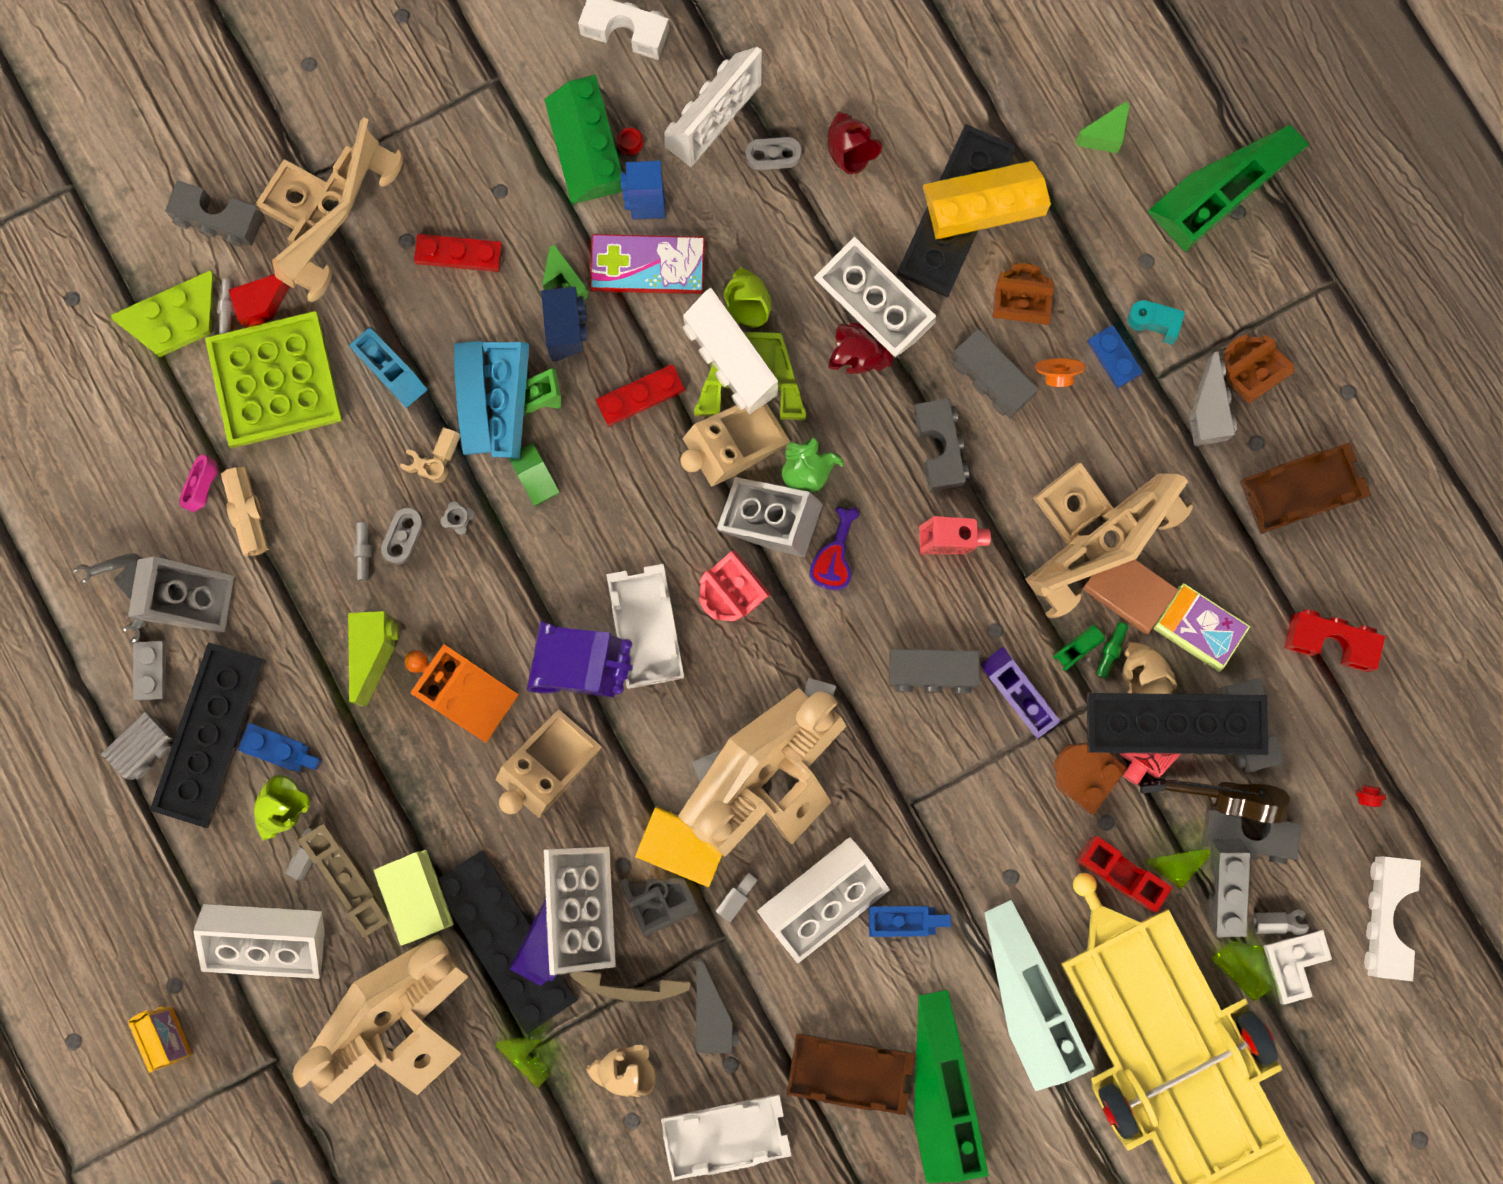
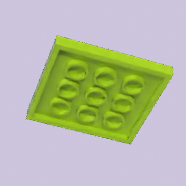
[205,311,343,449]

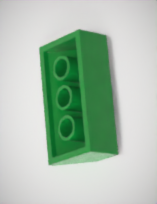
[544,75,623,205]

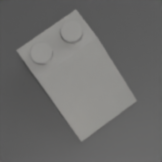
[717,477,823,558]
[128,556,234,632]

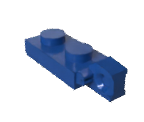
[238,723,322,772]
[869,906,951,937]

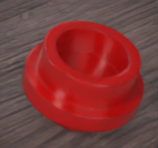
[616,128,644,156]
[1355,785,1386,807]

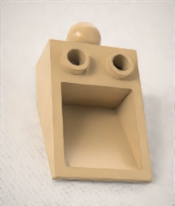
[680,403,790,487]
[495,709,602,818]

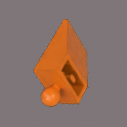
[404,644,519,743]

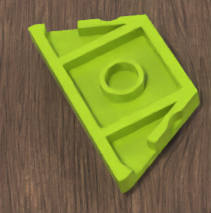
[110,270,215,357]

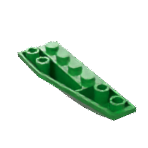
[1148,124,1309,253]
[913,990,989,1183]

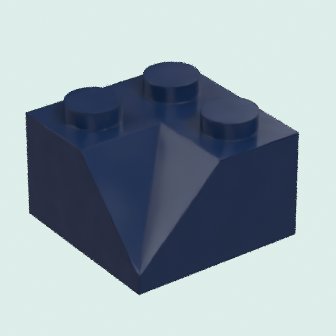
[541,287,588,362]

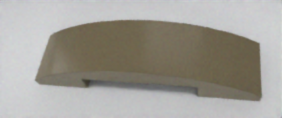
[298,823,389,938]
[570,970,691,1002]

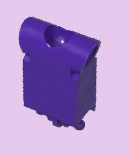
[527,620,633,698]

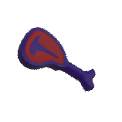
[809,506,860,591]

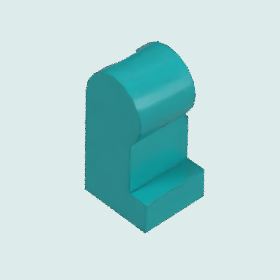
[1127,300,1185,345]

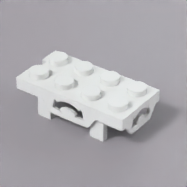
[606,564,685,689]
[661,1094,791,1181]

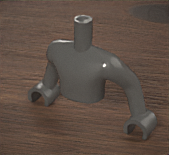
[72,553,169,643]

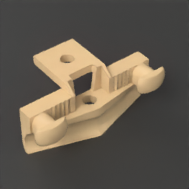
[255,117,403,302]
[1025,463,1193,618]
[678,688,846,857]
[293,934,468,1104]

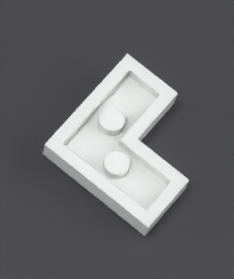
[1263,930,1332,1004]

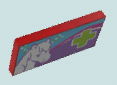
[590,234,705,294]

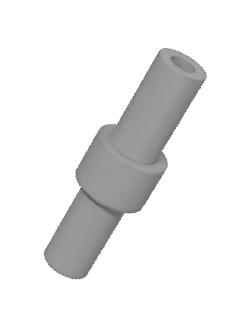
[217,279,235,334]
[354,522,371,581]

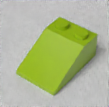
[348,611,400,707]

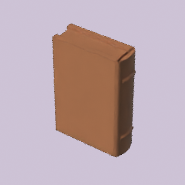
[1082,560,1179,635]

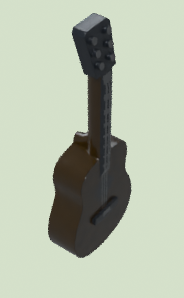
[1140,778,1290,823]

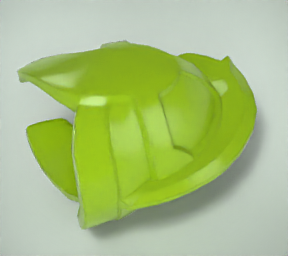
[724,266,771,328]
[254,775,310,840]

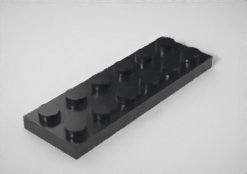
[897,124,1017,297]
[149,642,266,828]
[1087,693,1268,755]
[437,850,578,1035]

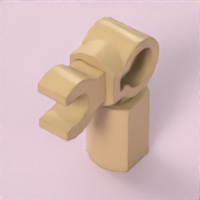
[400,427,461,483]

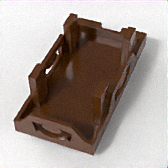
[1240,442,1371,535]
[786,1033,915,1115]

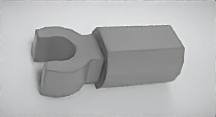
[285,827,313,881]
[715,873,758,922]
[1253,910,1309,935]

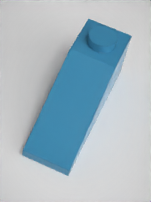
[348,327,428,408]

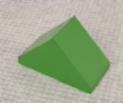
[1075,102,1129,153]
[509,443,560,506]

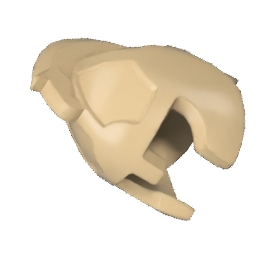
[1123,642,1177,694]
[586,1045,656,1097]

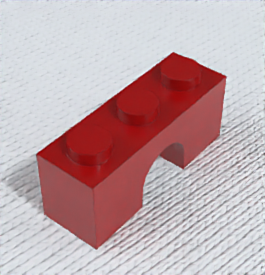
[1284,609,1386,672]
[1075,836,1173,913]

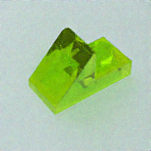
[495,1037,549,1088]

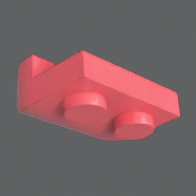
[699,550,771,621]

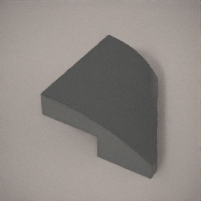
[619,878,698,937]

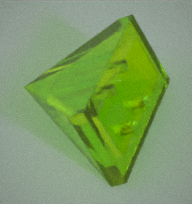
[1145,849,1211,889]
[1211,941,1275,1002]

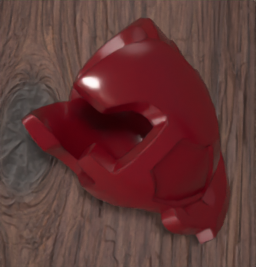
[827,112,882,175]
[828,323,893,374]

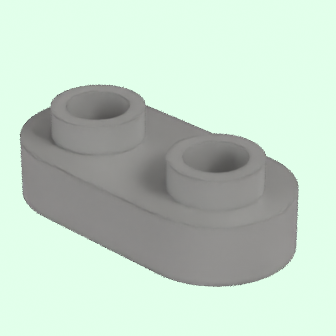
[745,137,801,170]
[381,508,423,565]

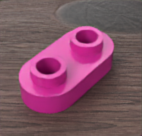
[179,454,218,512]

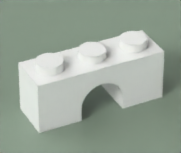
[578,0,670,60]

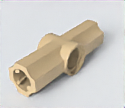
[221,467,269,557]

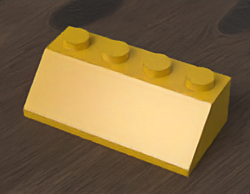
[923,161,1051,239]

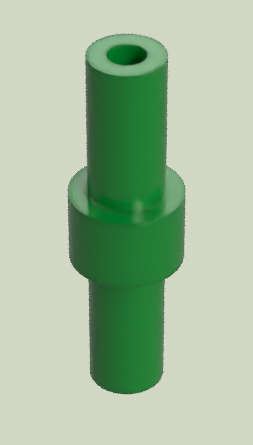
[1096,622,1129,680]

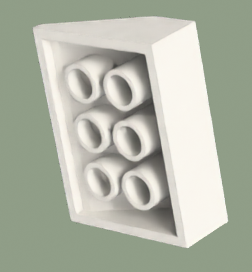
[664,47,762,167]
[544,847,616,975]

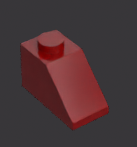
[228,274,290,328]

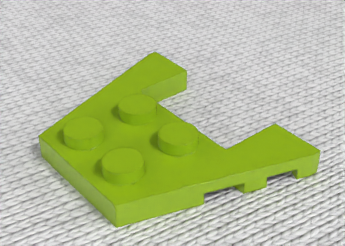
[694,332,806,420]

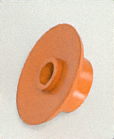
[1034,358,1086,387]

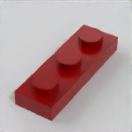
[414,234,503,272]
[595,364,685,427]

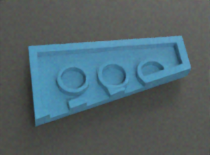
[482,342,529,459]

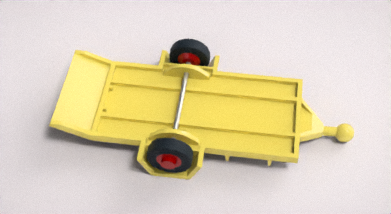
[1061,873,1315,1184]

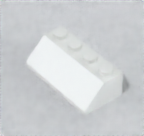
[814,237,936,358]
[682,288,778,415]
[757,837,890,964]
[193,904,325,979]

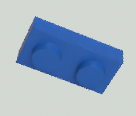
[1087,325,1143,389]

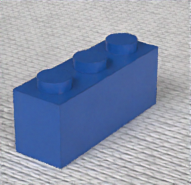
[621,161,666,219]

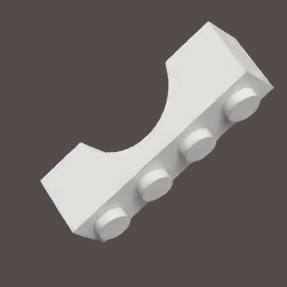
[1364,857,1421,981]

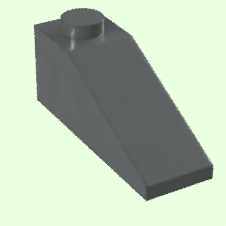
[696,959,738,1053]

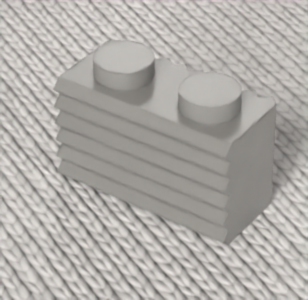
[101,712,175,780]

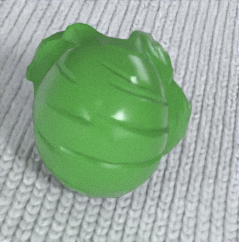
[782,438,843,493]

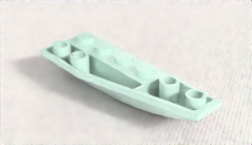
[984,900,1095,1091]

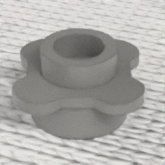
[440,501,474,535]

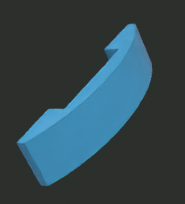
[454,341,491,455]

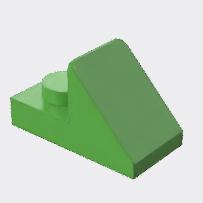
[542,244,589,300]
[524,368,561,416]

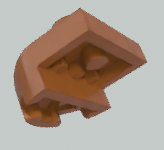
[992,263,1054,325]
[1224,334,1295,404]
[1053,742,1127,815]

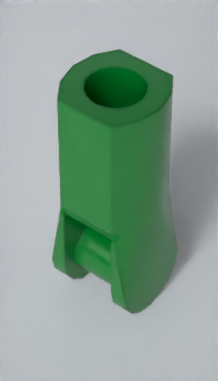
[1053,625,1105,671]

